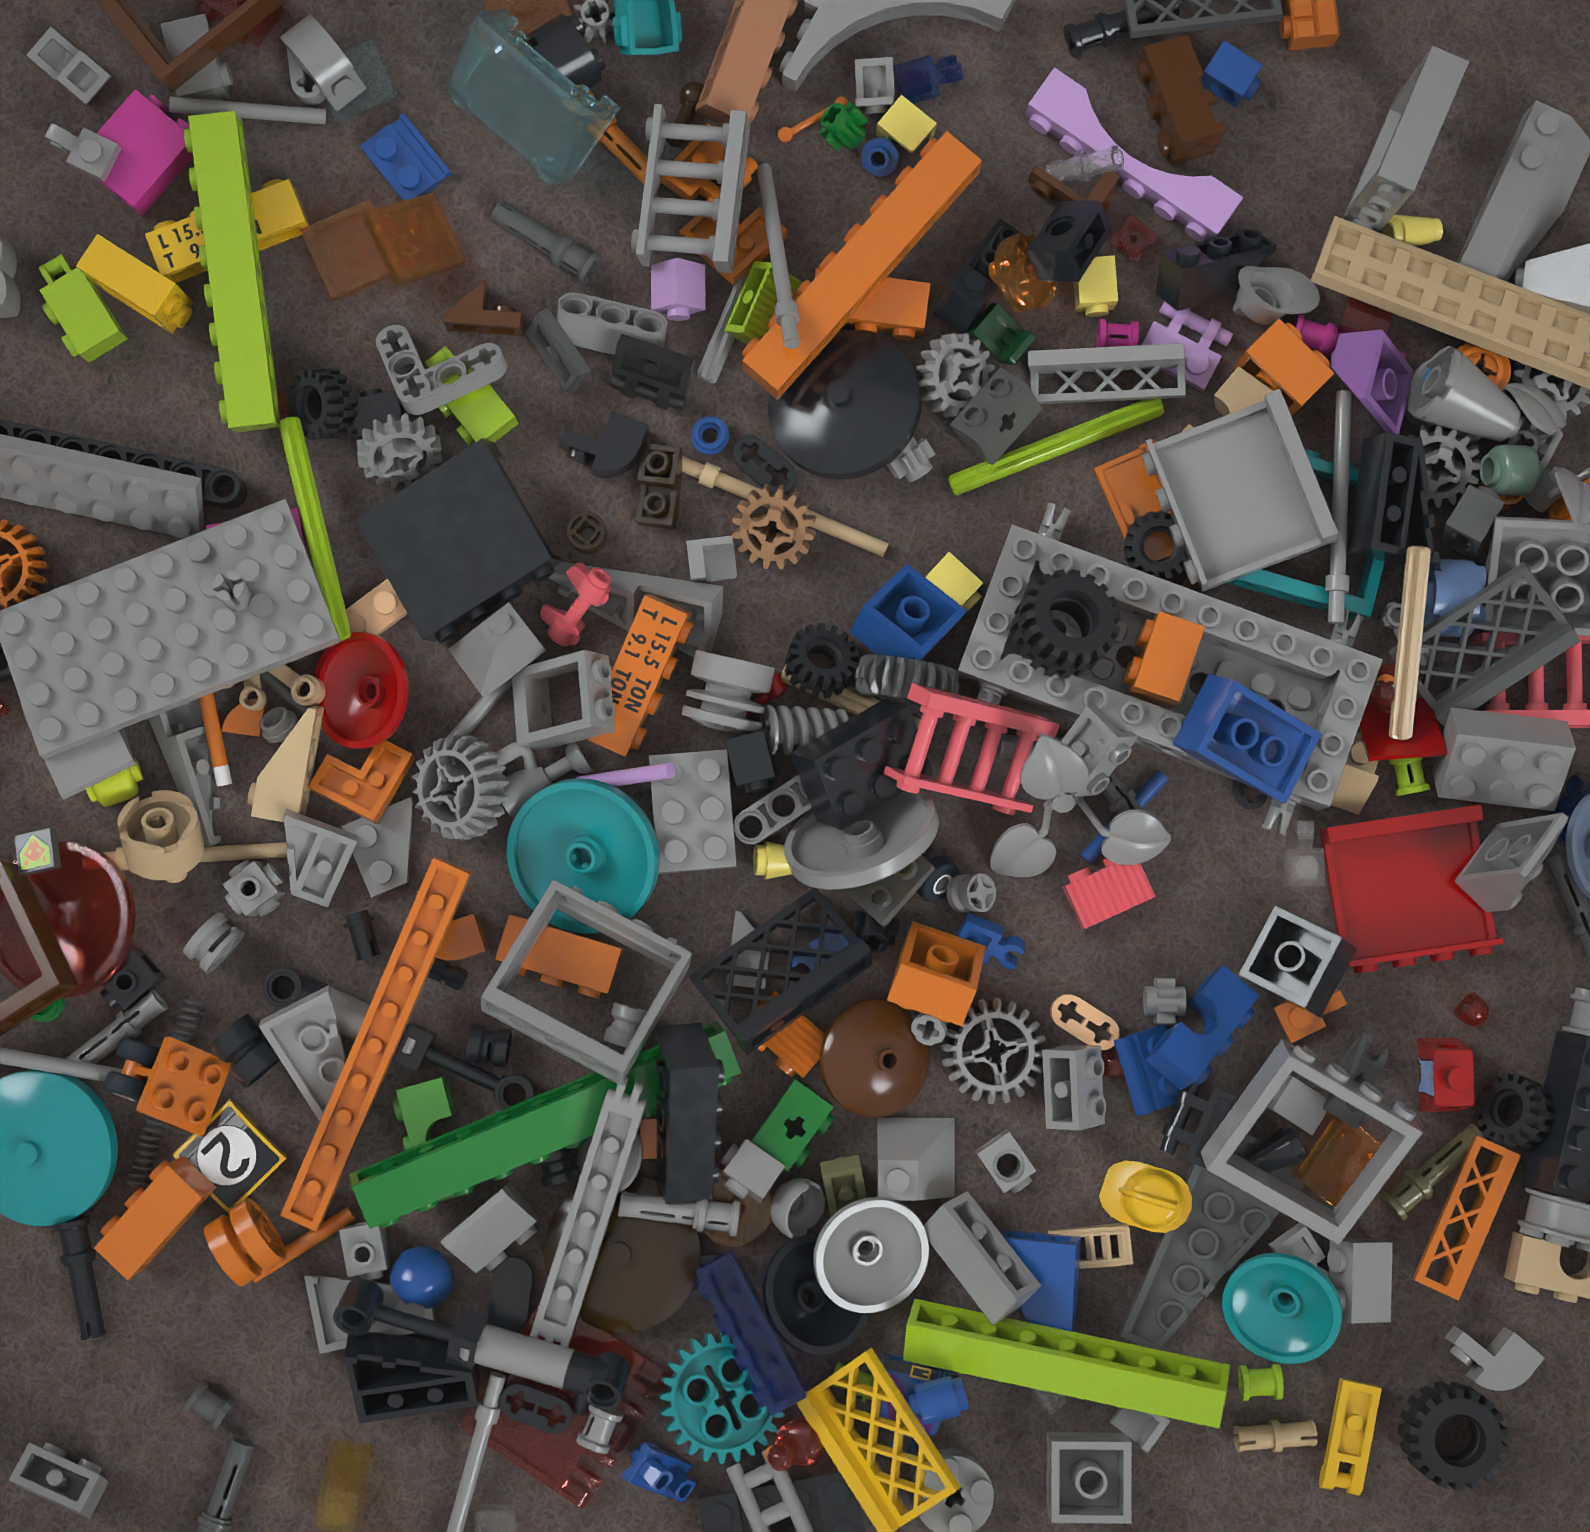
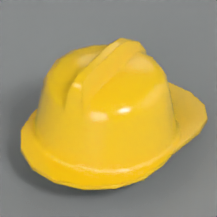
[1099,1160,1192,1233]

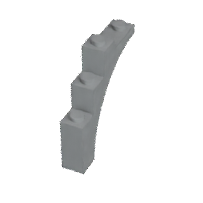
[779,0,1016,93]

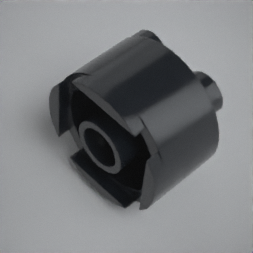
[521,13,606,106]

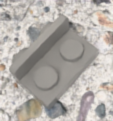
[1061,706,1138,797]

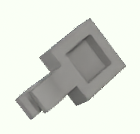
[45,123,122,183]

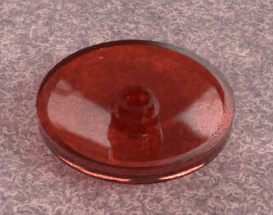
[0,841,136,999]

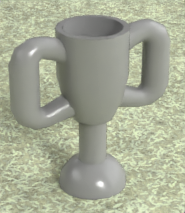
[495,742,593,818]

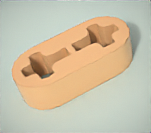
[1050,994,1119,1050]

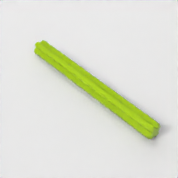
[948,399,1165,495]
[279,417,351,641]

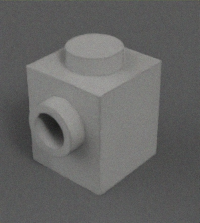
[720,1139,785,1204]
[339,1222,392,1280]

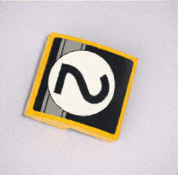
[173,1098,286,1213]

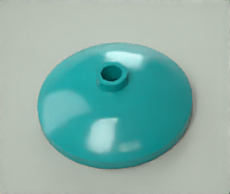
[1222,1253,1343,1364]

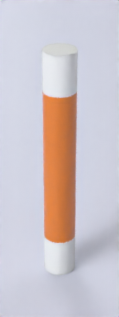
[198,693,232,787]

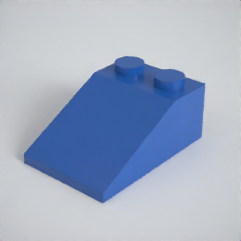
[1172,674,1322,804]

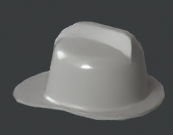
[1233,266,1320,325]

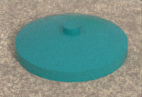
[507,778,660,934]
[0,1069,118,1226]

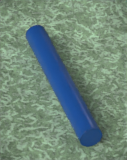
[1080,769,1169,865]

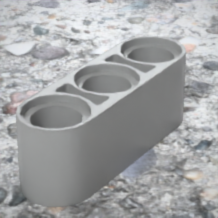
[557,292,667,355]
[734,774,812,845]

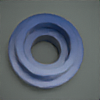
[861,137,899,177]
[691,416,729,455]

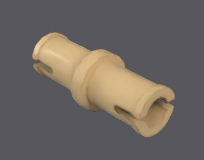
[1233,1420,1317,1453]

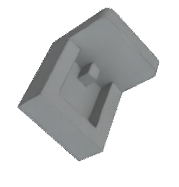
[855,57,896,114]

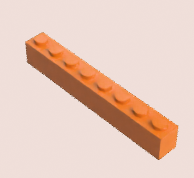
[742,131,982,400]

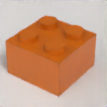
[1233,319,1334,417]
[1122,611,1205,709]
[887,921,986,1026]

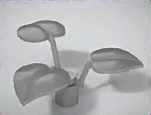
[1503,383,1590,529]
[990,733,1171,877]

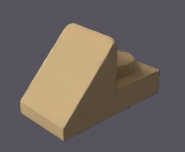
[1331,732,1379,815]

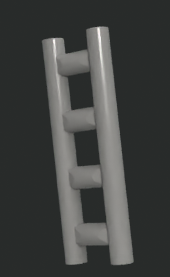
[726,1445,814,1532]

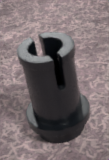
[344,909,381,961]

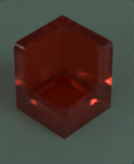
[1336,296,1393,334]

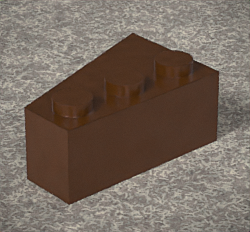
[1135,35,1227,166]

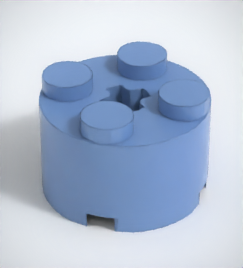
[1423,559,1487,637]

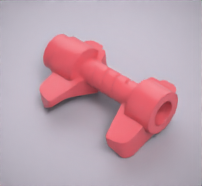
[540,562,612,646]

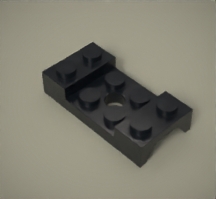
[697,1472,865,1532]

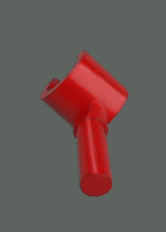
[746,673,787,718]

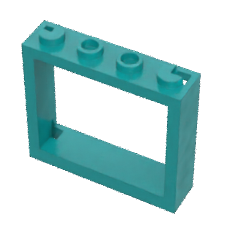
[1227,449,1385,619]

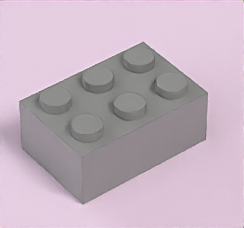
[1432,707,1576,811]
[649,749,737,874]

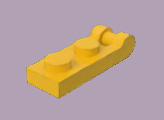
[1319,1378,1382,1496]

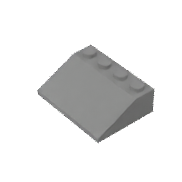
[1482,517,1590,636]

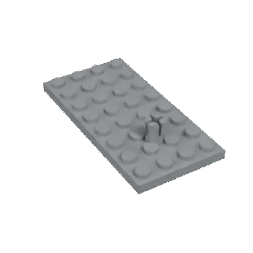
[0,499,341,759]

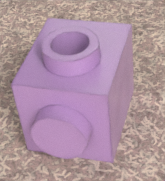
[651,258,706,321]

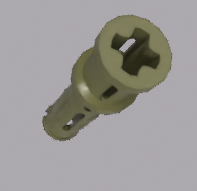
[1379,1123,1487,1222]

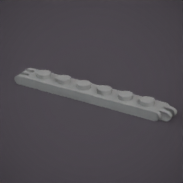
[530,1078,647,1348]

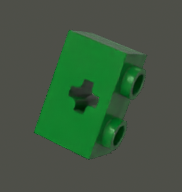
[750,1078,835,1171]

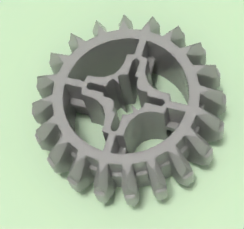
[411,735,510,841]
[941,998,1046,1104]

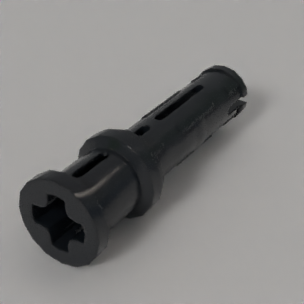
[1064,0,1180,58]
[53,1216,106,1340]

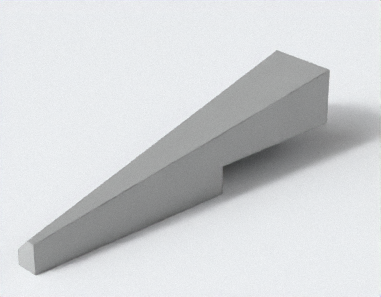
[549,562,723,658]
[148,699,221,847]

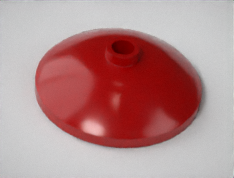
[313,632,409,749]

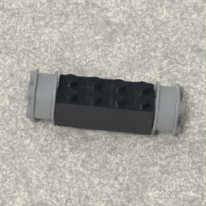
[1517,987,1590,1252]

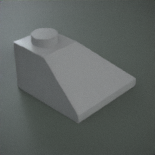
[448,603,546,698]
[876,1117,955,1200]

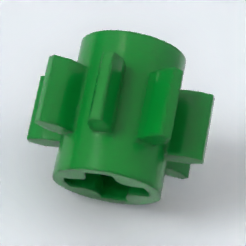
[819,101,868,151]

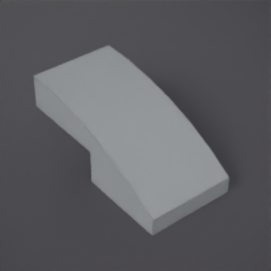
[26,27,111,106]

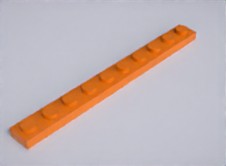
[280,856,472,1232]

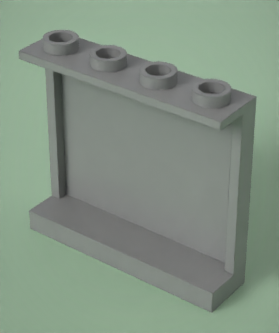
[1141,389,1338,592]

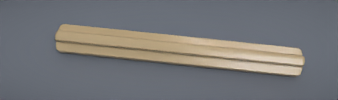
[1389,546,1431,740]

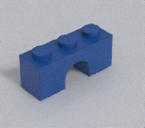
[1145,965,1259,1090]

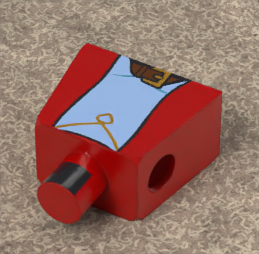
[1418,1038,1474,1112]

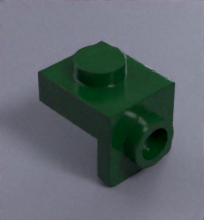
[967,303,1036,365]

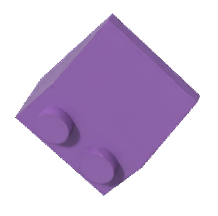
[1331,330,1414,434]

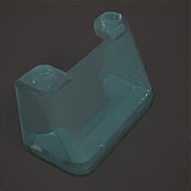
[447,9,620,184]

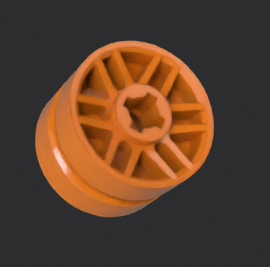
[204,1198,287,1287]

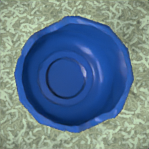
[390,1246,454,1309]

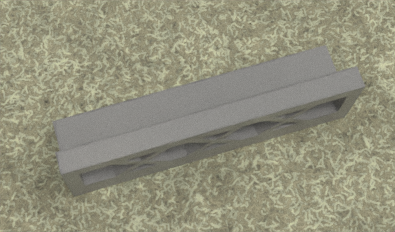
[1028,343,1186,404]

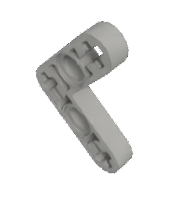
[376,325,508,415]

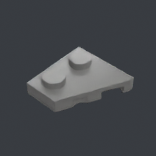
[341,797,414,898]
[284,809,358,908]

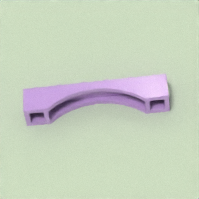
[1025,67,1243,242]

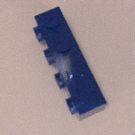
[694,1247,808,1416]

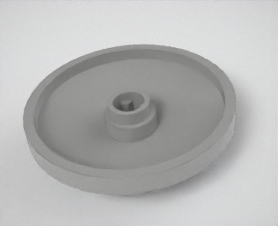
[784,788,939,889]

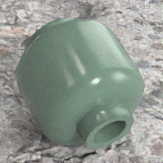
[1480,445,1543,496]

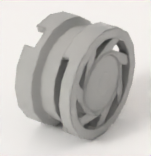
[183,912,244,974]

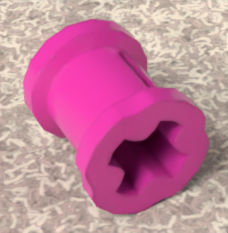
[1096,318,1139,347]

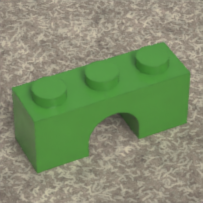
[393,1076,476,1202]

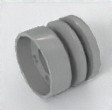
[681,650,775,733]

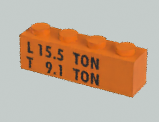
[587,593,694,757]

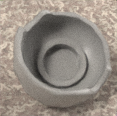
[770,1178,826,1238]

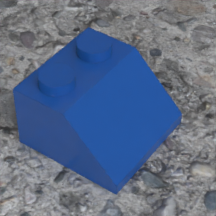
[850,564,967,660]

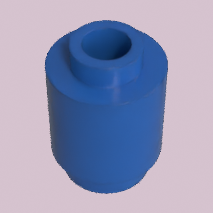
[908,1376,969,1425]

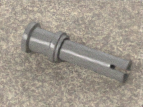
[618,1191,740,1237]

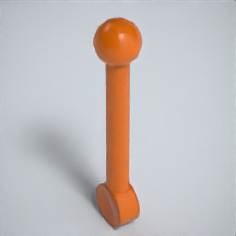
[778,96,848,143]

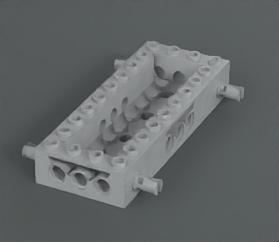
[957,503,1383,836]

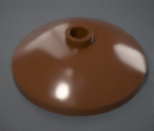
[820,999,930,1117]

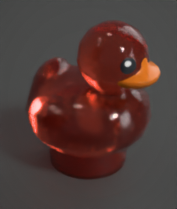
[1368,663,1395,713]
[765,1417,824,1471]

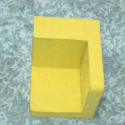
[876,95,937,153]

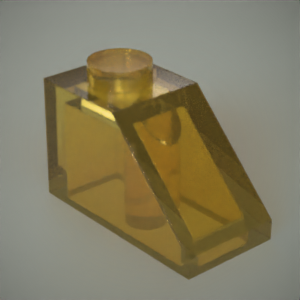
[314,1439,373,1532]

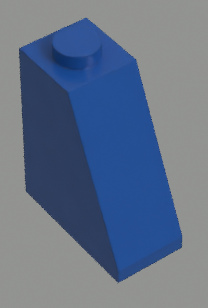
[1001,1230,1081,1332]

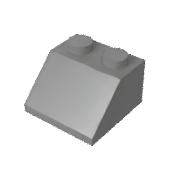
[440,1182,540,1273]

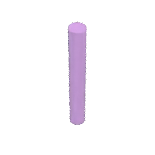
[577,762,676,787]

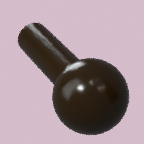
[666,81,704,148]

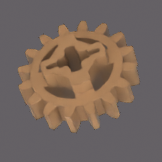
[732,484,816,569]

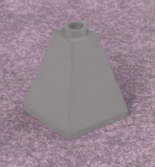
[1515,244,1590,314]

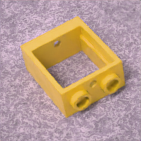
[76,234,193,334]

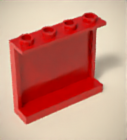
[1319,805,1504,973]

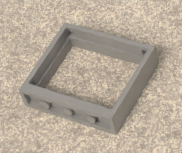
[1343,46,1469,232]
[481,880,692,1085]
[1200,1039,1423,1245]

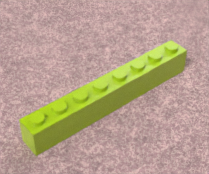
[184,111,281,433]
[903,1299,1230,1429]

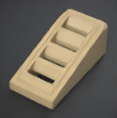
[1048,1223,1133,1269]

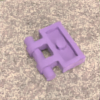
[1142,301,1234,392]

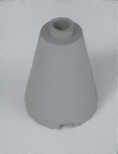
[1407,346,1522,442]

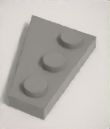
[259,985,346,1121]
[304,1274,437,1354]

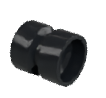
[209,1013,280,1088]

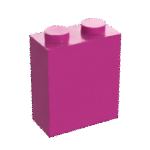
[96,89,194,216]

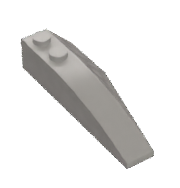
[1457,100,1590,282]

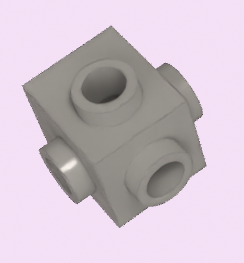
[223,860,286,918]

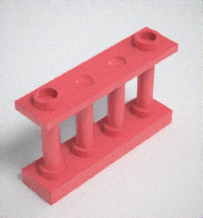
[1473,630,1590,728]
[884,683,1060,815]

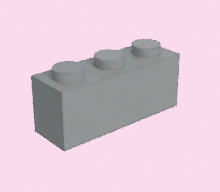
[924,1191,1041,1325]

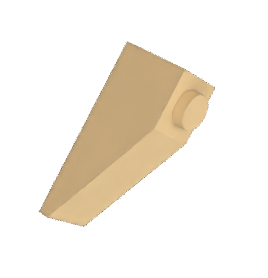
[248,706,324,822]

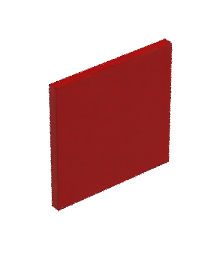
[1358,698,1447,761]

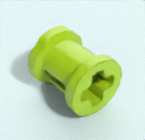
[1389,757,1431,797]
[1238,1364,1284,1401]

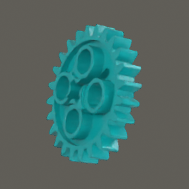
[658,1331,787,1464]

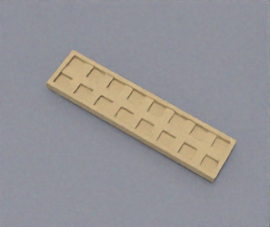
[1310,216,1590,389]

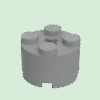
[912,1448,994,1532]

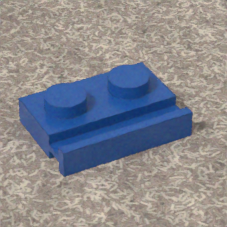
[360,113,452,208]
[1113,1024,1178,1116]

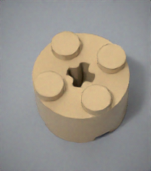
[117,790,205,883]

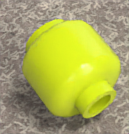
[86,758,144,807]

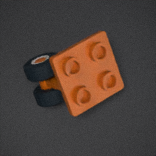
[102,1037,231,1136]

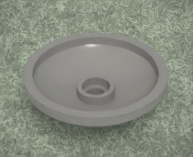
[813,1197,929,1313]

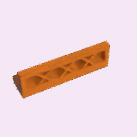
[1413,1135,1521,1301]

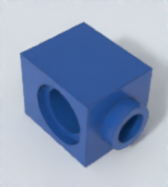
[1200,40,1263,107]

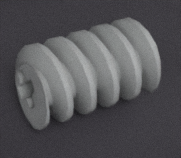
[763,705,848,755]

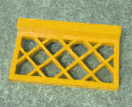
[795,1348,961,1532]

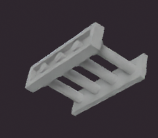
[631,104,751,274]

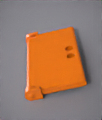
[1094,439,1174,561]

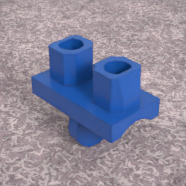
[622,1442,696,1502]

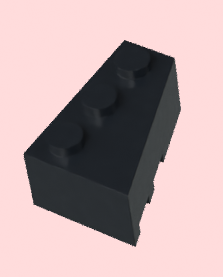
[344,1332,480,1423]

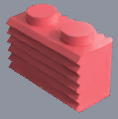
[1062,858,1156,929]

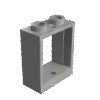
[512,650,615,750]

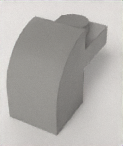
[280,14,367,112]
[1444,1326,1545,1391]

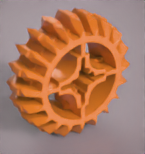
[0,519,50,610]

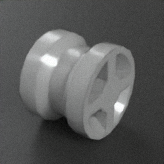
[947,873,996,912]

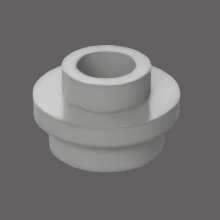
[260,707,298,743]

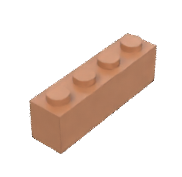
[695,0,798,125]

